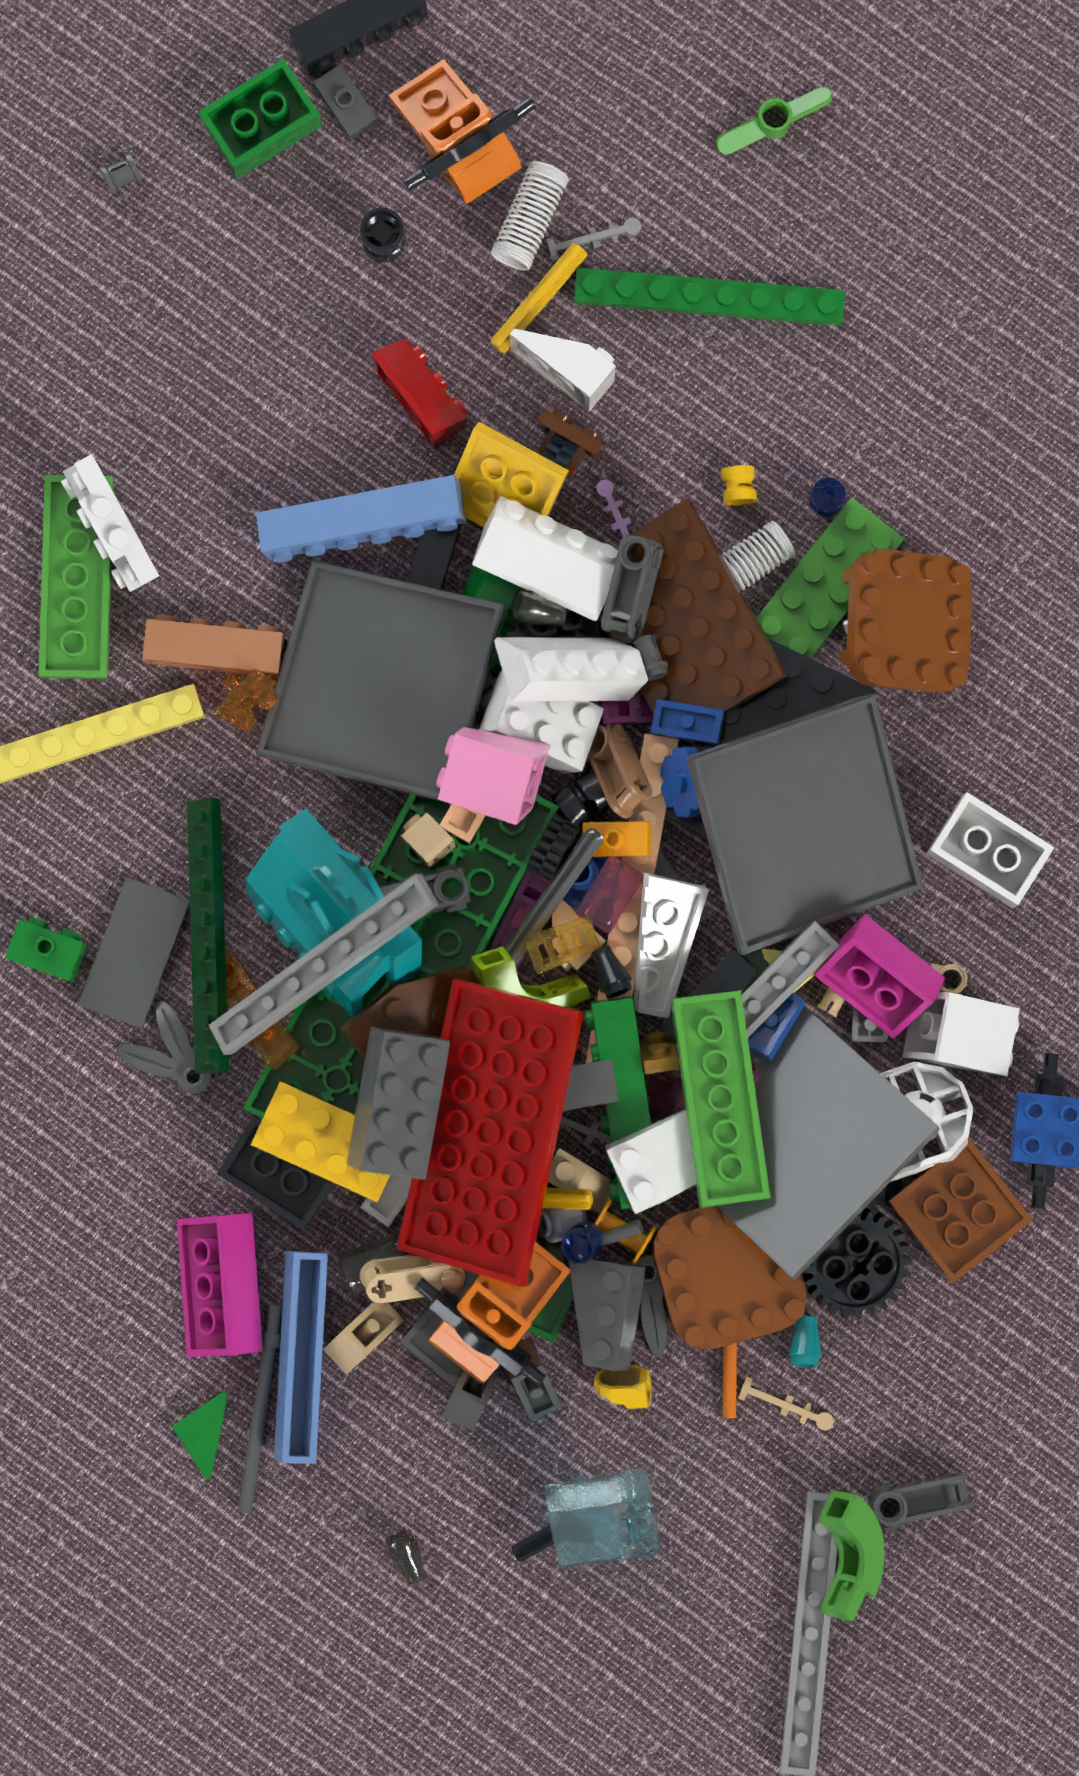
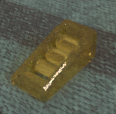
[524,914,601,974]

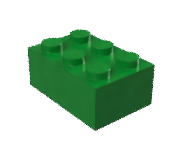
[198,58,322,179]

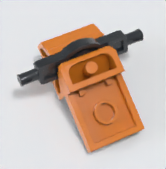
[388,59,536,205]
[414,1242,571,1387]

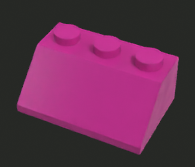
[814,914,945,1038]

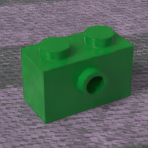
[5,916,88,983]

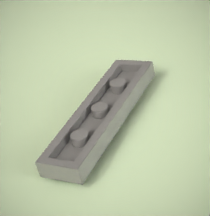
[741,920,840,1037]

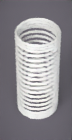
[491,161,569,271]
[722,520,796,591]

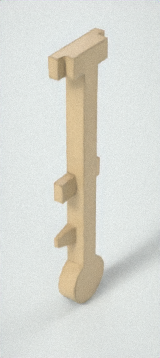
[738,1376,834,1430]

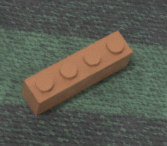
[142,614,285,678]

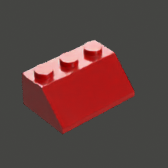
[372,338,468,450]

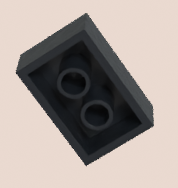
[217,1115,336,1230]

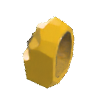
[594,1364,652,1409]

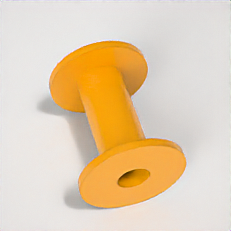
[586,1198,657,1265]

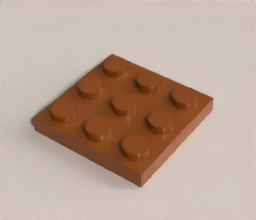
[887,1138,1033,1284]

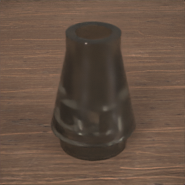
[512,590,566,627]
[385,1529,427,1584]

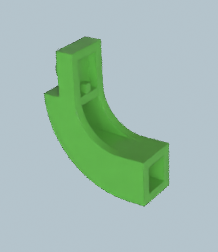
[818,1490,884,1622]

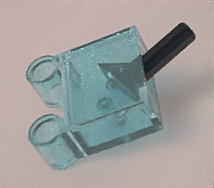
[512,1469,660,1568]

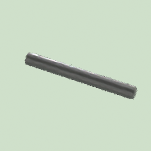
[504,828,604,967]

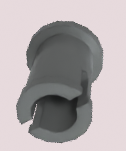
[633,634,668,681]

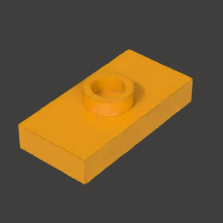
[583,821,652,857]

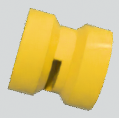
[721,465,757,506]

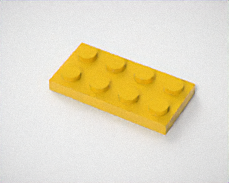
[251,1081,390,1203]

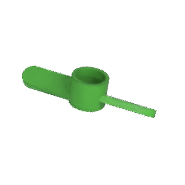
[716,87,832,154]

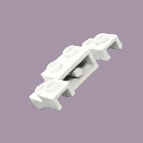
[61,454,159,592]

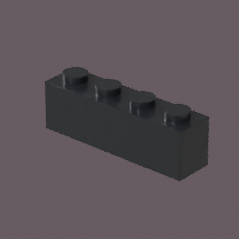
[289,0,428,75]

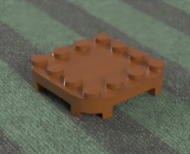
[839,549,972,694]
[651,1206,806,1350]

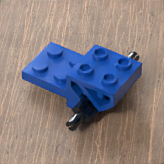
[1010,1053,1079,1209]

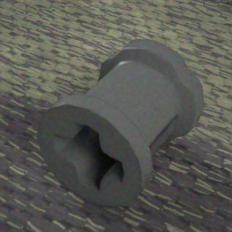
[99,153,143,195]

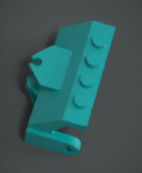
[245,809,422,1017]

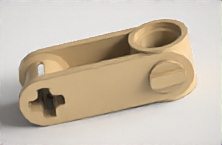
[360,1254,465,1303]

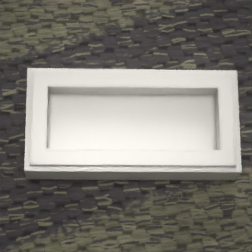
[360,1175,411,1227]

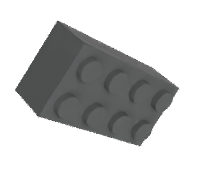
[347,1026,450,1180]

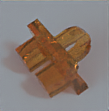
[213,668,279,732]

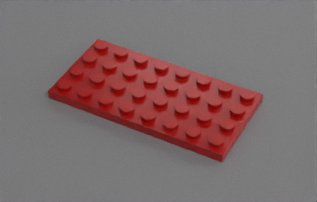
[397,979,584,1287]

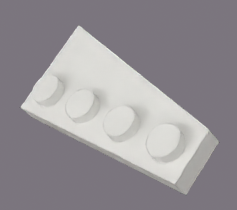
[634,872,709,1019]

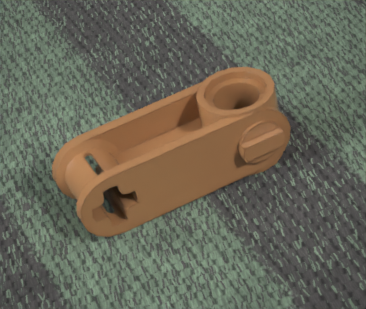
[588,723,652,818]

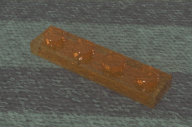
[225,948,300,1070]

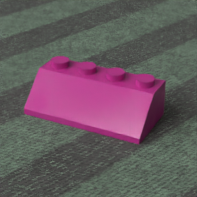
[177,1213,263,1357]

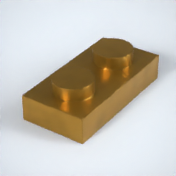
[639,1032,680,1074]

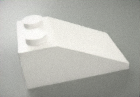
[510,328,616,412]
[605,1109,696,1214]

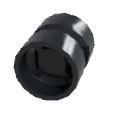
[360,207,406,263]
[550,770,611,830]

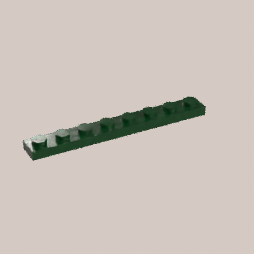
[187,797,229,1074]

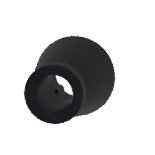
[591,945,632,999]

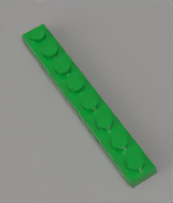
[574,268,845,326]

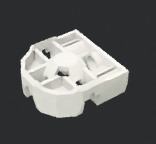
[881,1062,973,1182]

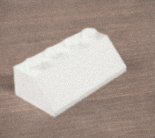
[472,496,618,621]
[494,637,648,702]

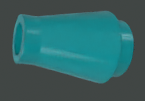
[788,1316,822,1367]

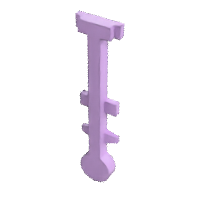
[596,479,632,538]

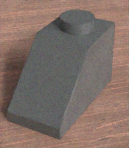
[507,1337,562,1421]
[442,1364,502,1431]

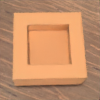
[440,804,486,844]

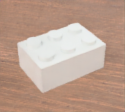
[479,670,604,774]
[926,792,1055,908]

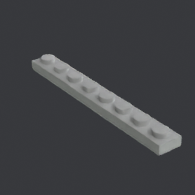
[209,874,439,1055]
[780,1491,838,1776]

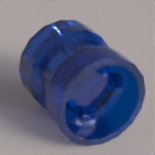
[809,477,846,517]
[561,1221,603,1264]

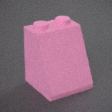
[436,727,550,825]

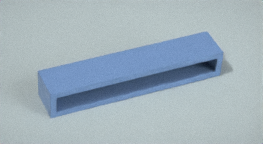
[256,475,466,562]
[274,1251,328,1464]

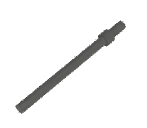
[238,1304,282,1513]

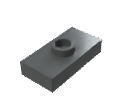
[313,64,378,140]

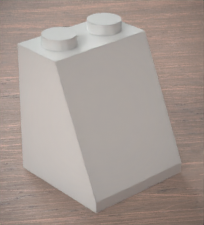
[902,992,1020,1076]

